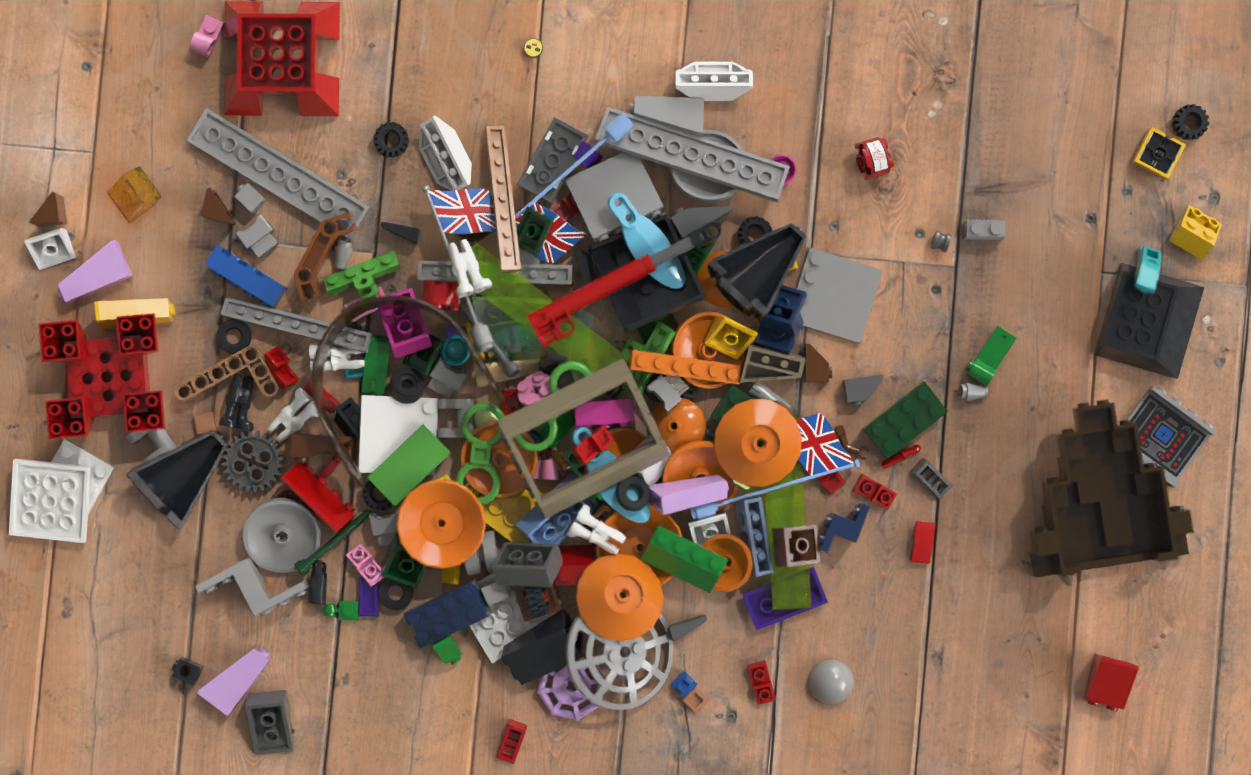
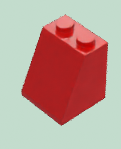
[1083,654,1139,711]

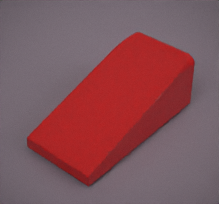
[501,388,523,417]

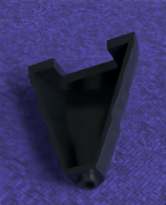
[708,223,806,319]
[126,430,227,529]

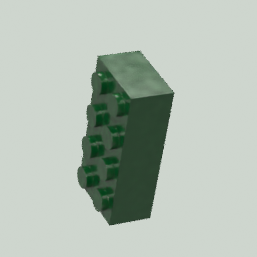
[862,381,948,459]

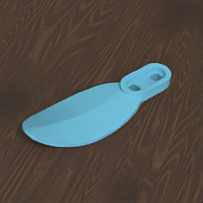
[608,192,685,289]
[571,427,650,523]

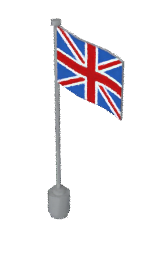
[422,186,496,353]

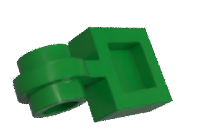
[322,600,359,621]

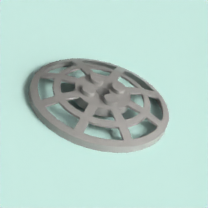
[566,593,673,710]

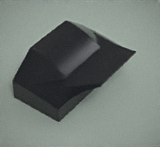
[575,249,597,285]
[334,397,360,439]

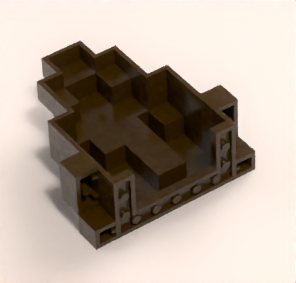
[1030,399,1194,577]

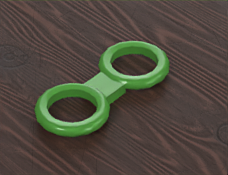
[514,361,593,452]
[455,402,505,505]

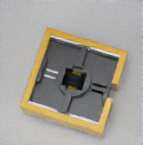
[1132,127,1186,180]

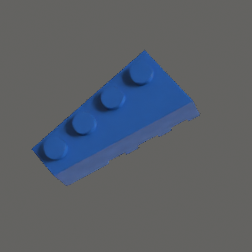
[205,245,287,307]

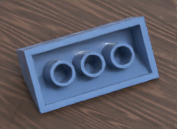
[515,473,600,544]

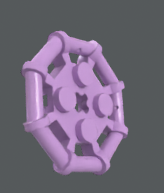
[536,654,606,721]

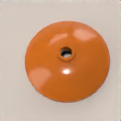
[697,250,733,308]
[652,398,706,454]
[702,534,753,592]

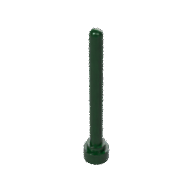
[294,510,371,576]

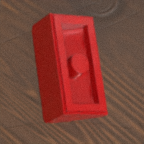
[303,378,340,413]

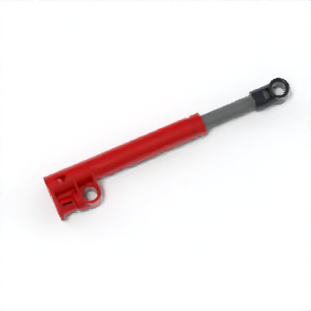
[527,222,722,350]

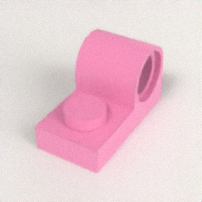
[189,15,225,58]
[533,460,561,480]

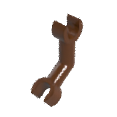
[835,425,869,460]
[539,448,571,475]

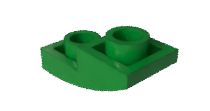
[686,232,718,274]

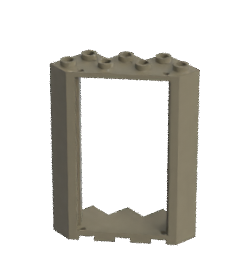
[498,359,671,518]

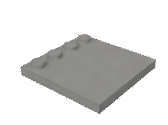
[797,248,883,343]

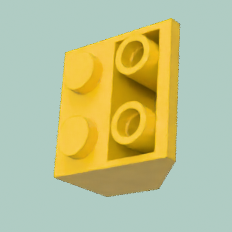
[1169,205,1222,260]

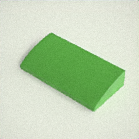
[367,424,451,506]

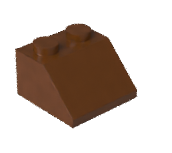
[772,524,821,567]

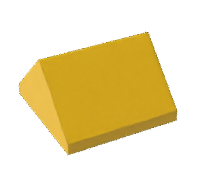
[704,316,758,360]

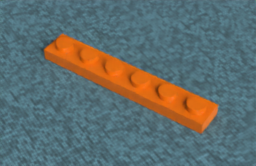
[629,350,742,385]

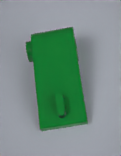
[965,325,1017,387]
[362,335,391,395]
[565,450,604,503]

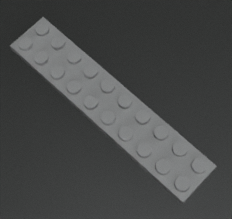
[595,107,790,203]
[186,108,370,240]

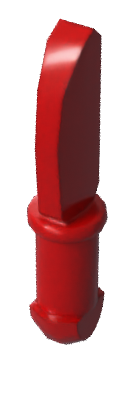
[881,444,921,469]
[319,445,350,478]

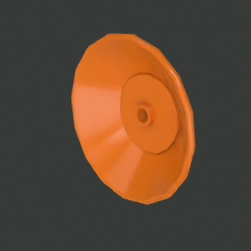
[714,399,802,487]
[396,479,486,569]
[596,505,682,587]
[576,553,663,642]

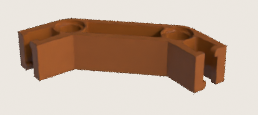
[294,212,358,302]

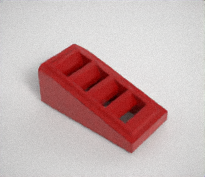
[496,719,527,764]

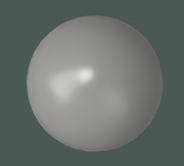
[808,659,854,705]

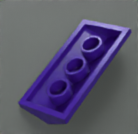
[743,567,828,631]

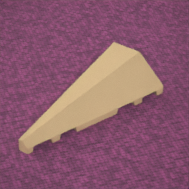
[474,356,572,388]

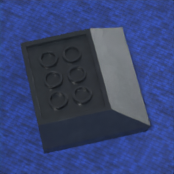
[588,214,706,333]
[1094,263,1205,379]

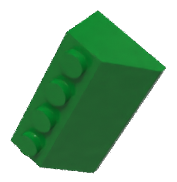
[640,525,728,593]

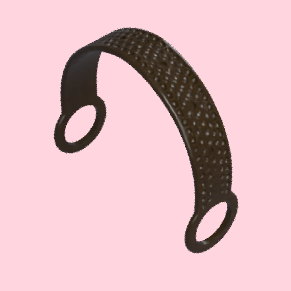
[311,295,505,486]

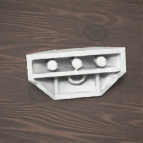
[676,62,753,101]
[419,116,472,191]

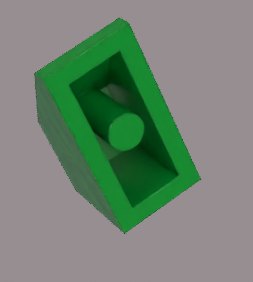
[433,634,463,665]

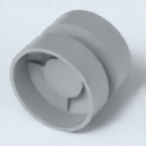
[463,530,499,576]

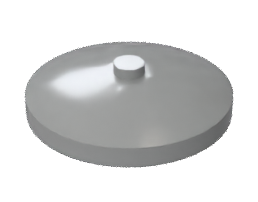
[670,130,743,203]
[243,498,321,573]

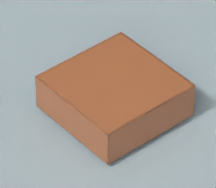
[194,412,217,434]
[682,686,709,714]

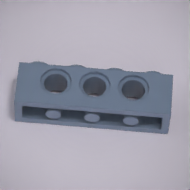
[735,497,774,577]

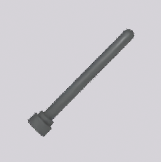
[459,303,521,379]

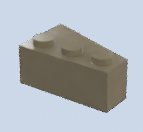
[740,344,805,383]

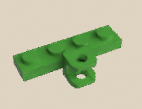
[323,251,401,300]
[622,322,676,394]

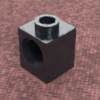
[172,657,204,685]

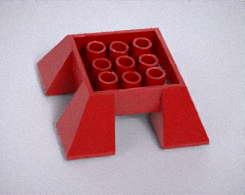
[224,1,340,117]
[38,313,165,440]

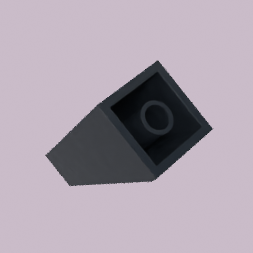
[501,608,583,685]

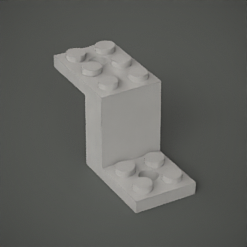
[195,558,310,617]

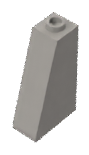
[630,96,704,138]

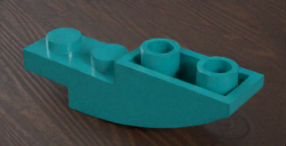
[1134,246,1162,293]

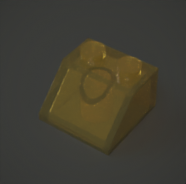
[107,166,162,223]

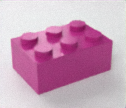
[378,288,432,359]
[575,398,634,429]

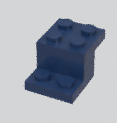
[753,285,807,355]
[818,503,870,553]

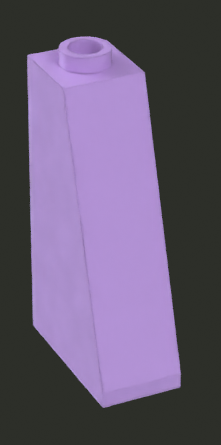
[58,240,133,303]
[649,475,729,515]
[197,647,272,716]

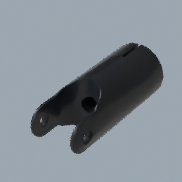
[308,560,327,605]

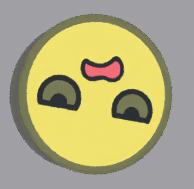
[524,38,543,58]

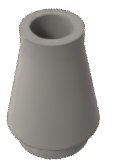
[334,240,353,269]
[958,382,988,401]

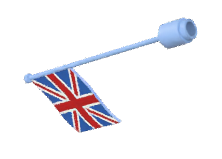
[495,113,634,264]
[690,413,860,520]

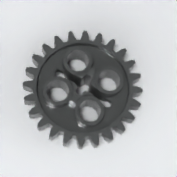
[221,430,285,493]

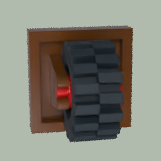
[513,584,561,622]

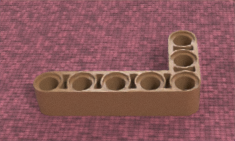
[175,346,280,401]

